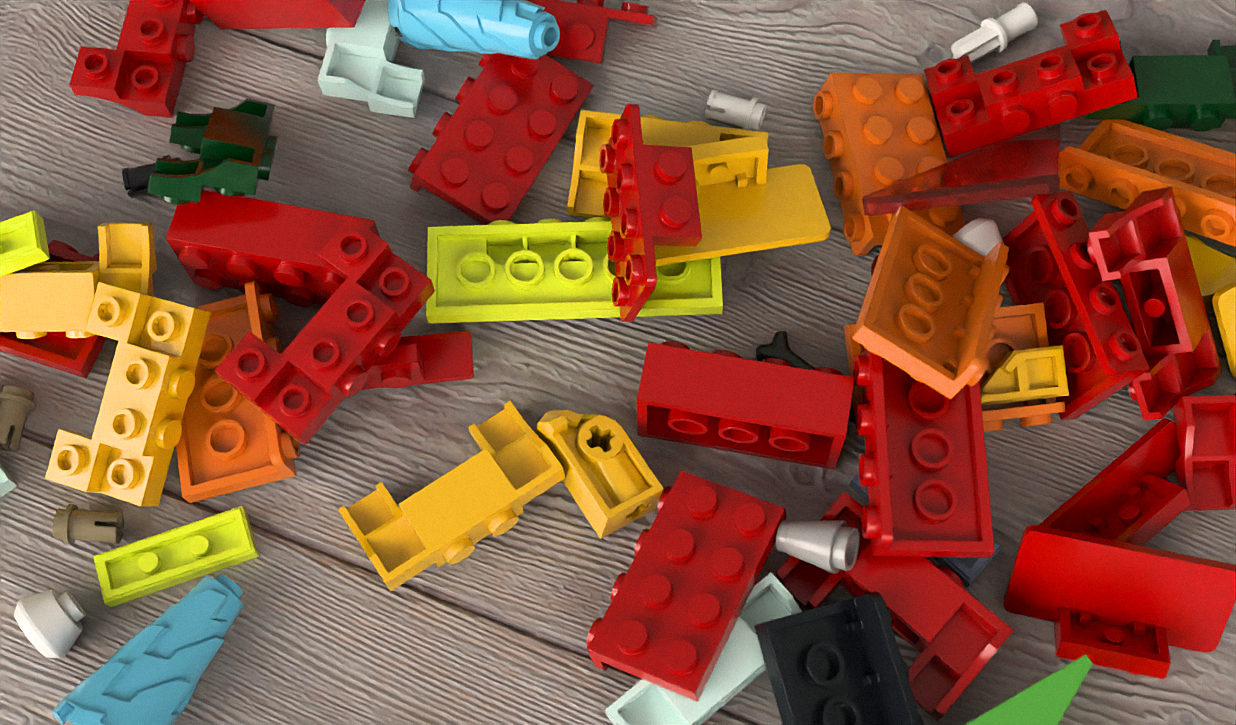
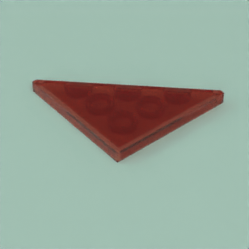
[862,122,1062,216]

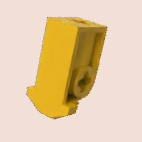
[536,410,664,539]

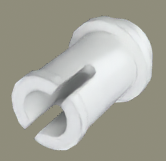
[705,90,766,131]

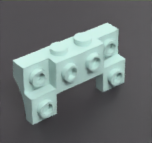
[318,0,425,118]
[605,572,802,725]

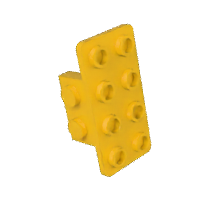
[654,135,831,266]

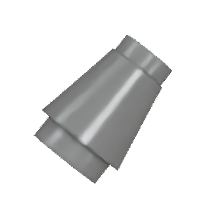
[776,520,860,574]

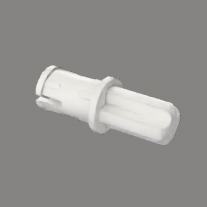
[951,2,1038,64]

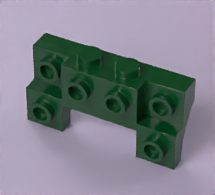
[1084,40,1236,132]
[148,98,278,205]

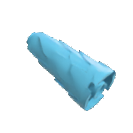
[388,0,560,59]
[51,573,244,725]

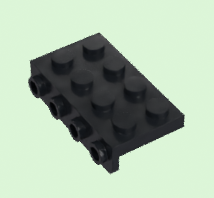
[754,591,925,725]

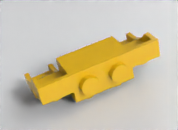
[567,110,769,220]
[0,222,157,339]
[45,282,211,506]
[338,401,565,592]

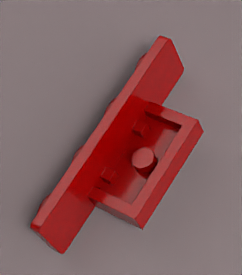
[526,0,657,64]
[284,331,474,390]
[1038,418,1191,546]

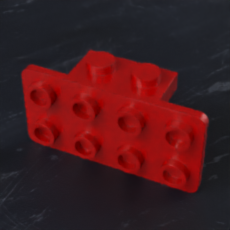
[599,104,702,322]
[1003,525,1236,679]

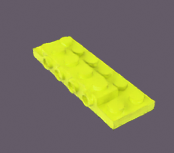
[426,217,723,323]

